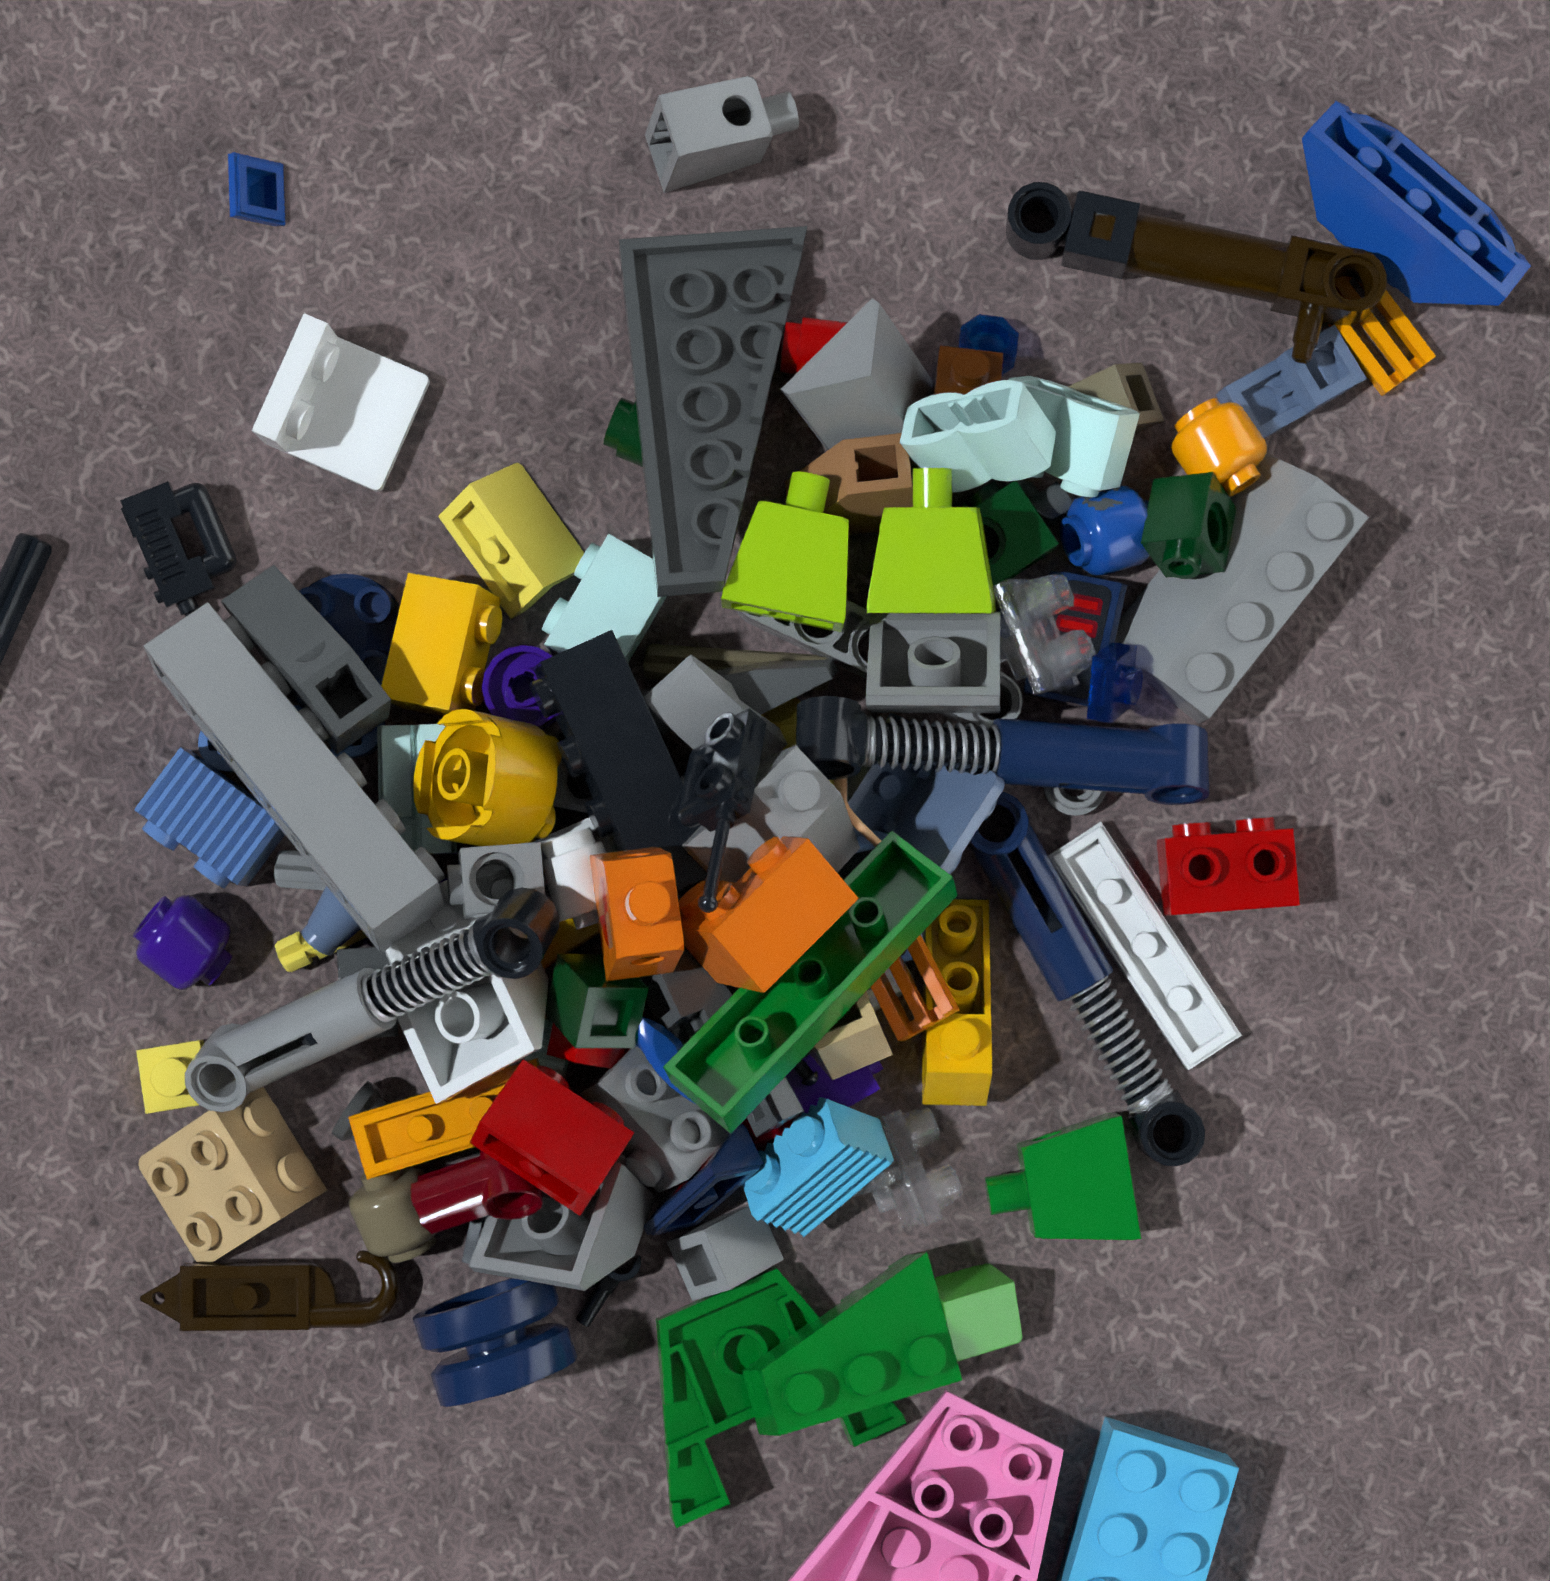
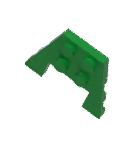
[656,1267,907,1528]

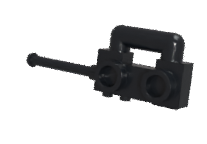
[120,481,237,617]
[677,708,767,913]

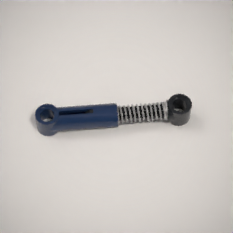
[796,696,1210,805]
[968,792,1205,1166]

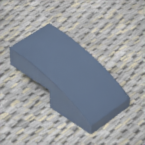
[1216,324,1367,439]

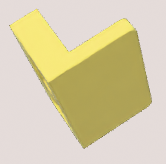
[438,463,584,619]

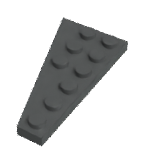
[619,226,808,597]

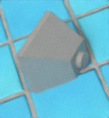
[682,745,860,882]
[468,1163,655,1291]

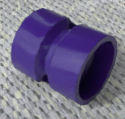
[482,645,557,731]

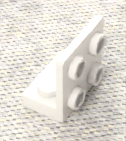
[252,313,430,492]

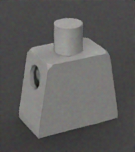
[645,76,799,193]

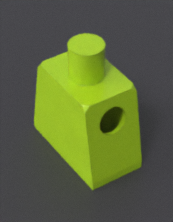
[867,468,995,613]
[721,471,849,632]

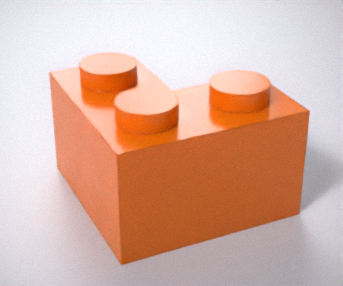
[679,836,859,993]

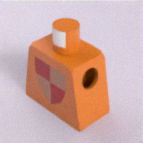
[590,847,684,982]

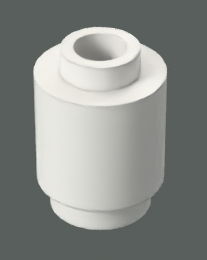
[541,827,606,930]

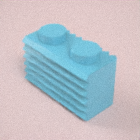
[742,1097,894,1237]

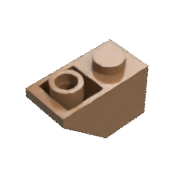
[785,433,913,535]

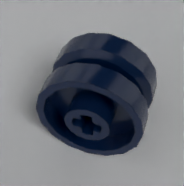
[413,1278,577,1407]

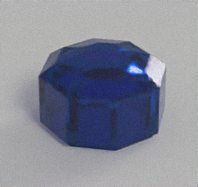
[958,314,1019,375]

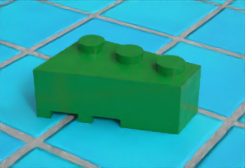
[742,1252,962,1436]

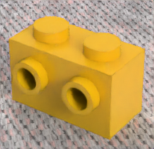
[381,573,502,716]

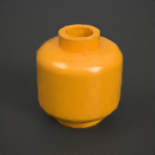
[1171,398,1267,497]

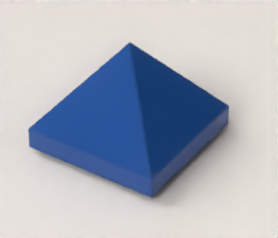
[228,152,285,226]

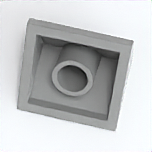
[781,298,933,451]
[866,612,1000,713]

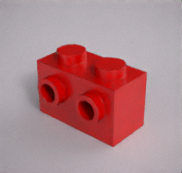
[1157,817,1300,916]
[470,1059,634,1216]

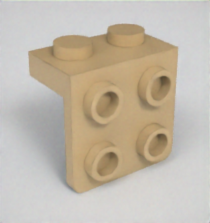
[139,1087,327,1263]

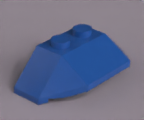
[1302,101,1531,306]

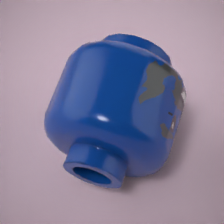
[1060,485,1150,576]

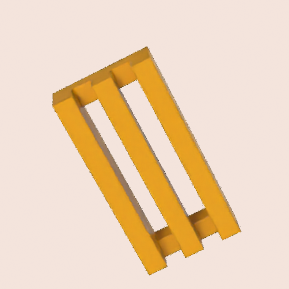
[1328,276,1436,396]

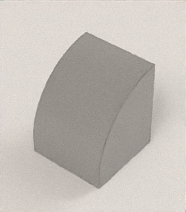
[667,1204,784,1301]

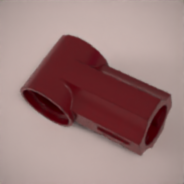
[411,1150,543,1234]

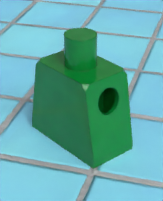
[985,1112,1141,1240]

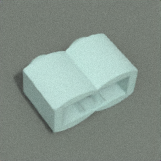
[1008,376,1140,497]
[900,380,1056,493]

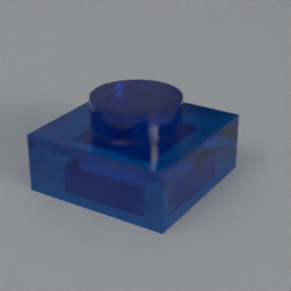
[1087,642,1143,723]

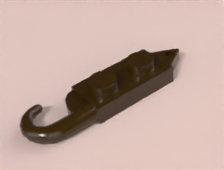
[140,1250,401,1331]

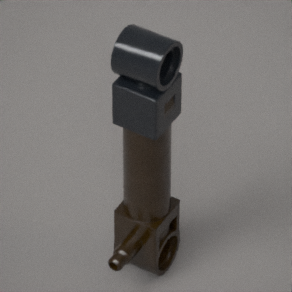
[1006,182,1387,364]

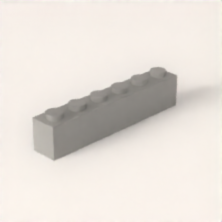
[143,602,445,953]

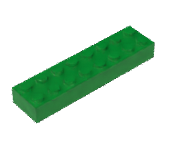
[663,831,958,1134]

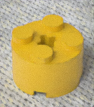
[413,709,562,847]

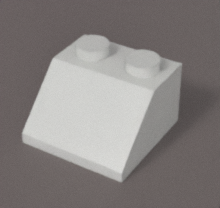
[397,927,549,1104]

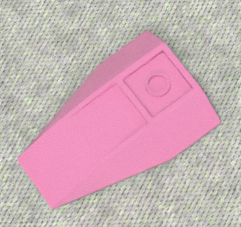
[788,1390,1064,1581]

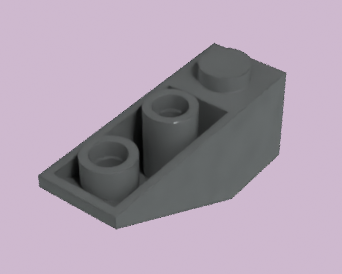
[221,565,391,754]

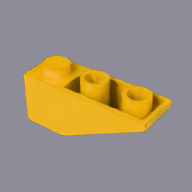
[922,899,992,1106]

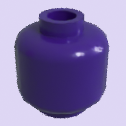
[133,895,233,990]

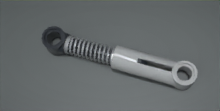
[185,887,560,1112]

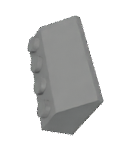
[1112,453,1369,724]

